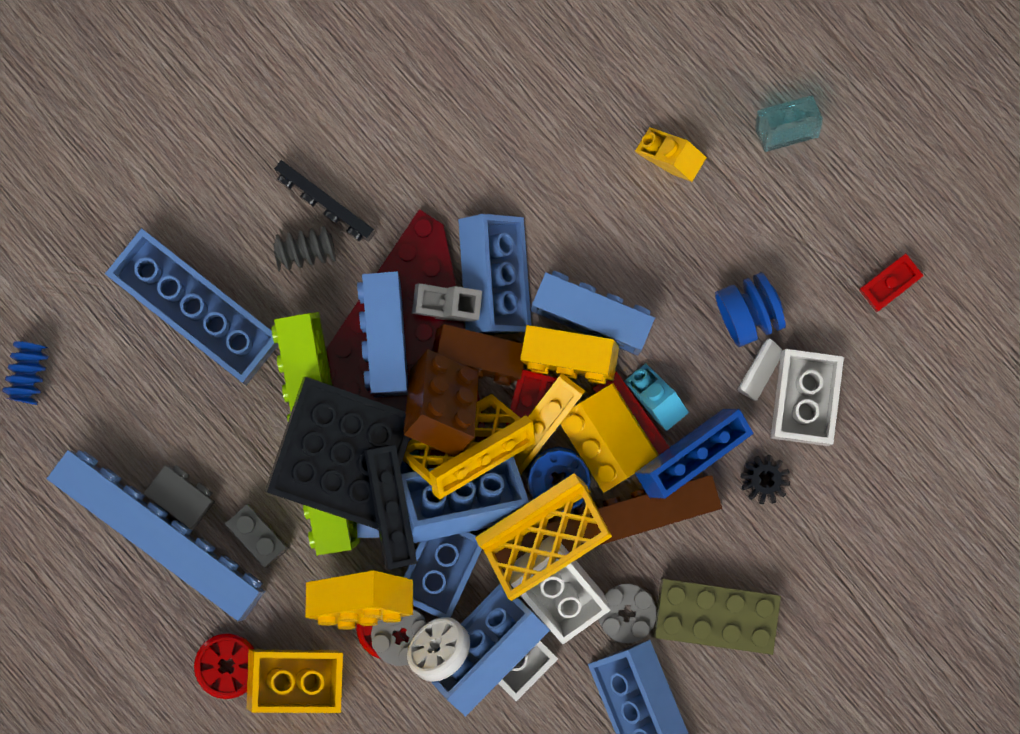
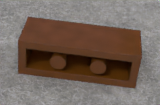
[432,324,524,386]

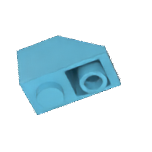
[624,363,689,431]

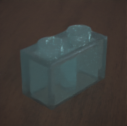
[755,95,823,152]

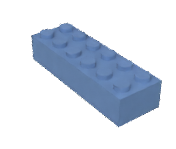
[105,228,279,385]

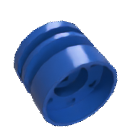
[715,272,786,348]
[528,446,591,512]

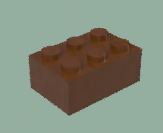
[404,349,479,457]

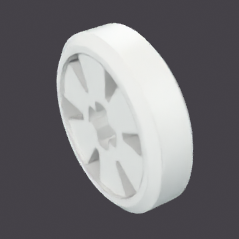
[407,617,470,682]

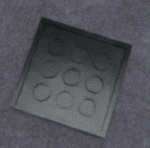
[265,377,410,530]

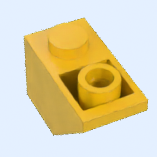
[635,127,707,182]

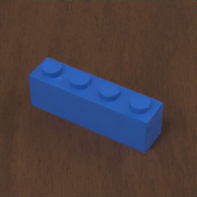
[635,409,754,499]

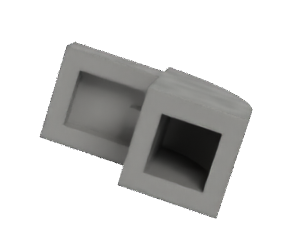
[412,283,482,322]

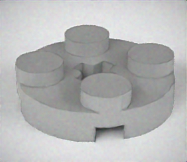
[598,584,656,643]
[371,609,427,666]

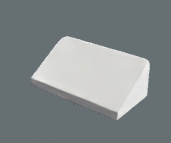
[737,339,783,401]

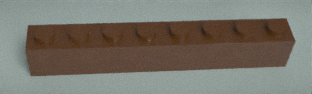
[495,471,722,575]

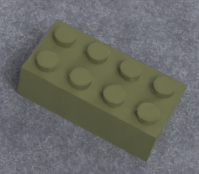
[653,579,781,655]

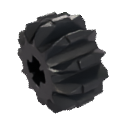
[740,455,790,505]

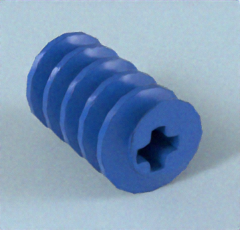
[2,341,49,405]

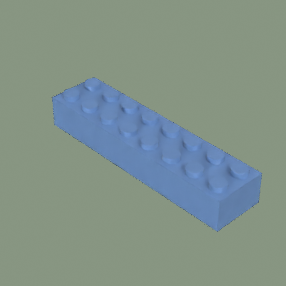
[46,450,266,621]

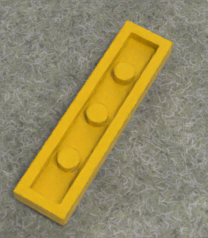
[514,373,585,475]

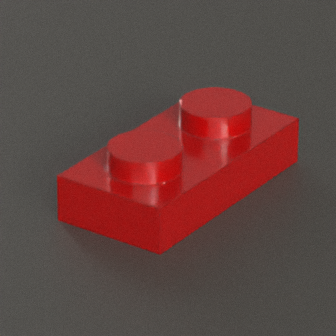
[859,253,924,312]

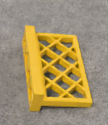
[403,394,535,499]
[475,473,612,601]

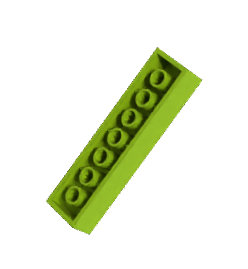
[271,312,360,556]

